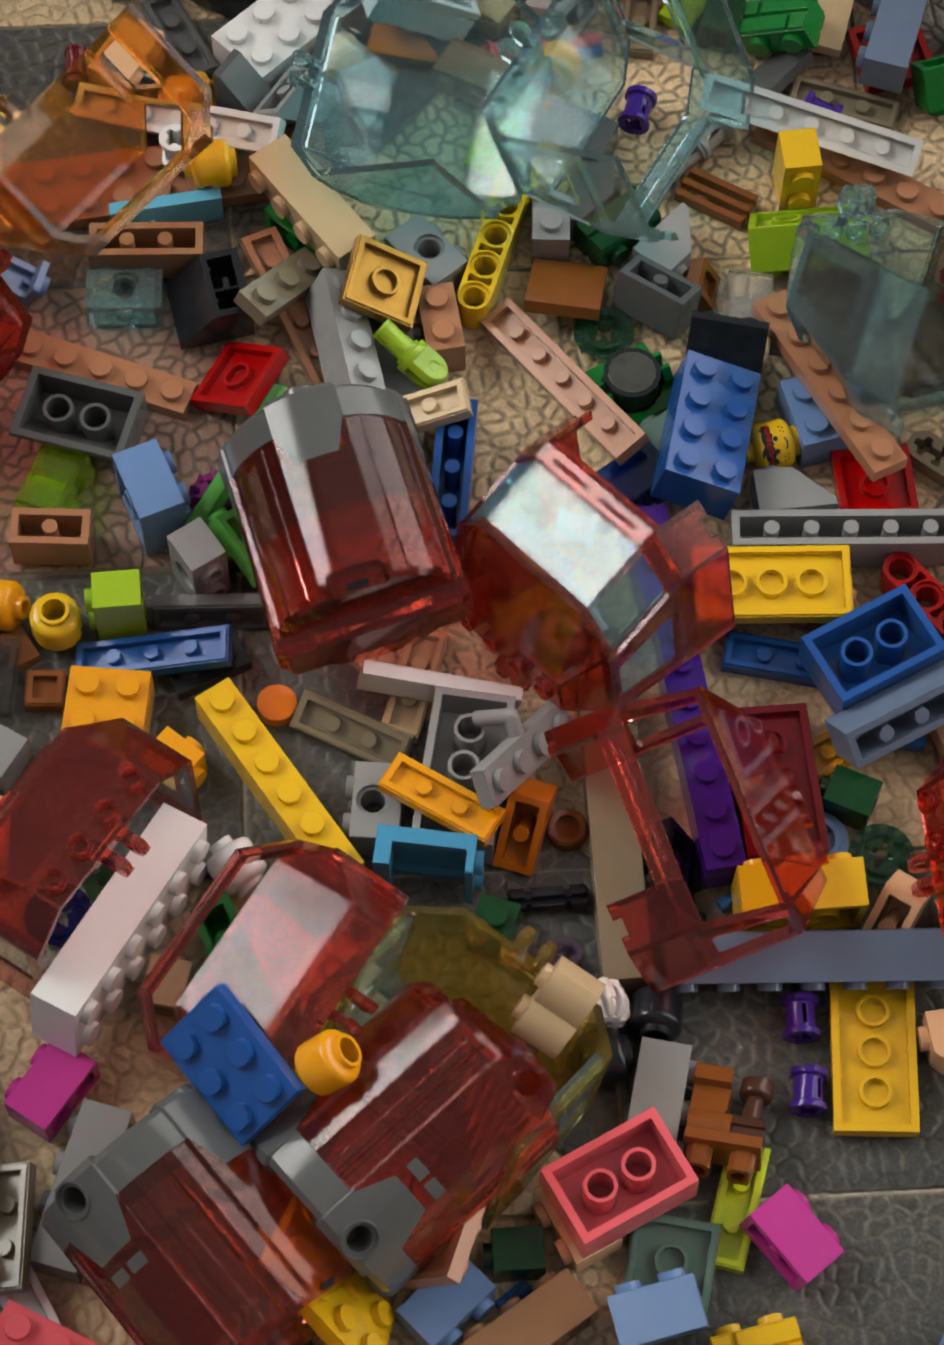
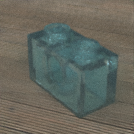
[85,267,166,329]

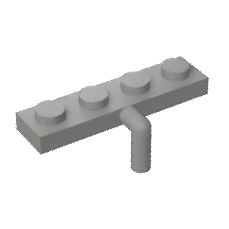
[470,699,574,809]

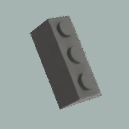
[8,365,149,461]

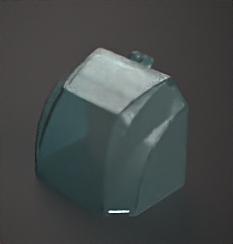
[286,0,550,220]

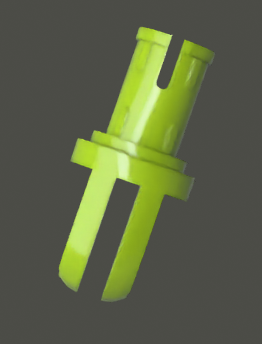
[372,318,449,389]

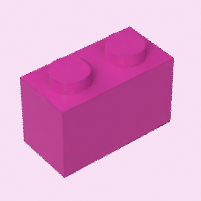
[4,1043,101,1143]
[739,1183,844,1293]

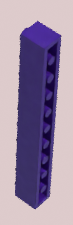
[625,503,746,889]

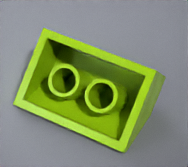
[747,203,866,278]

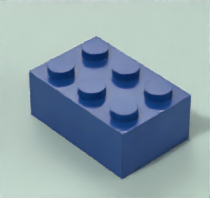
[798,584,944,714]

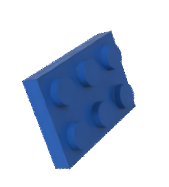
[160,983,306,1146]

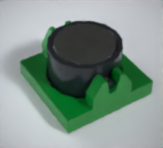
[585,342,673,426]

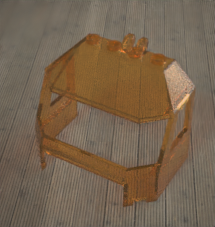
[0,3,213,255]

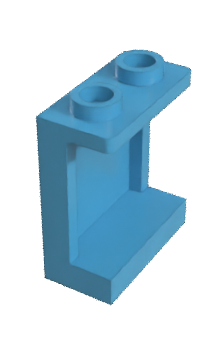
[372,824,485,904]

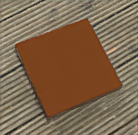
[523,257,608,321]

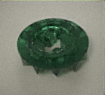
[573,306,634,362]
[848,824,914,886]

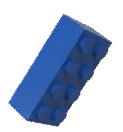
[650,350,761,520]

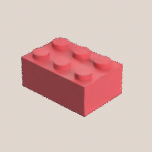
[539,1106,699,1259]

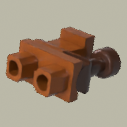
[684,1062,775,1186]

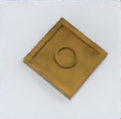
[338,234,428,333]

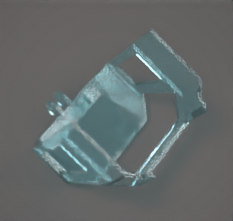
[481,0,756,242]

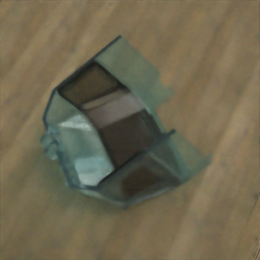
[786,183,944,436]

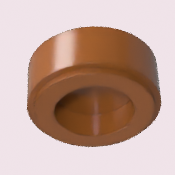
[547,808,588,852]

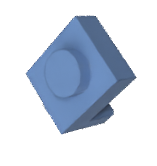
[0,251,51,307]

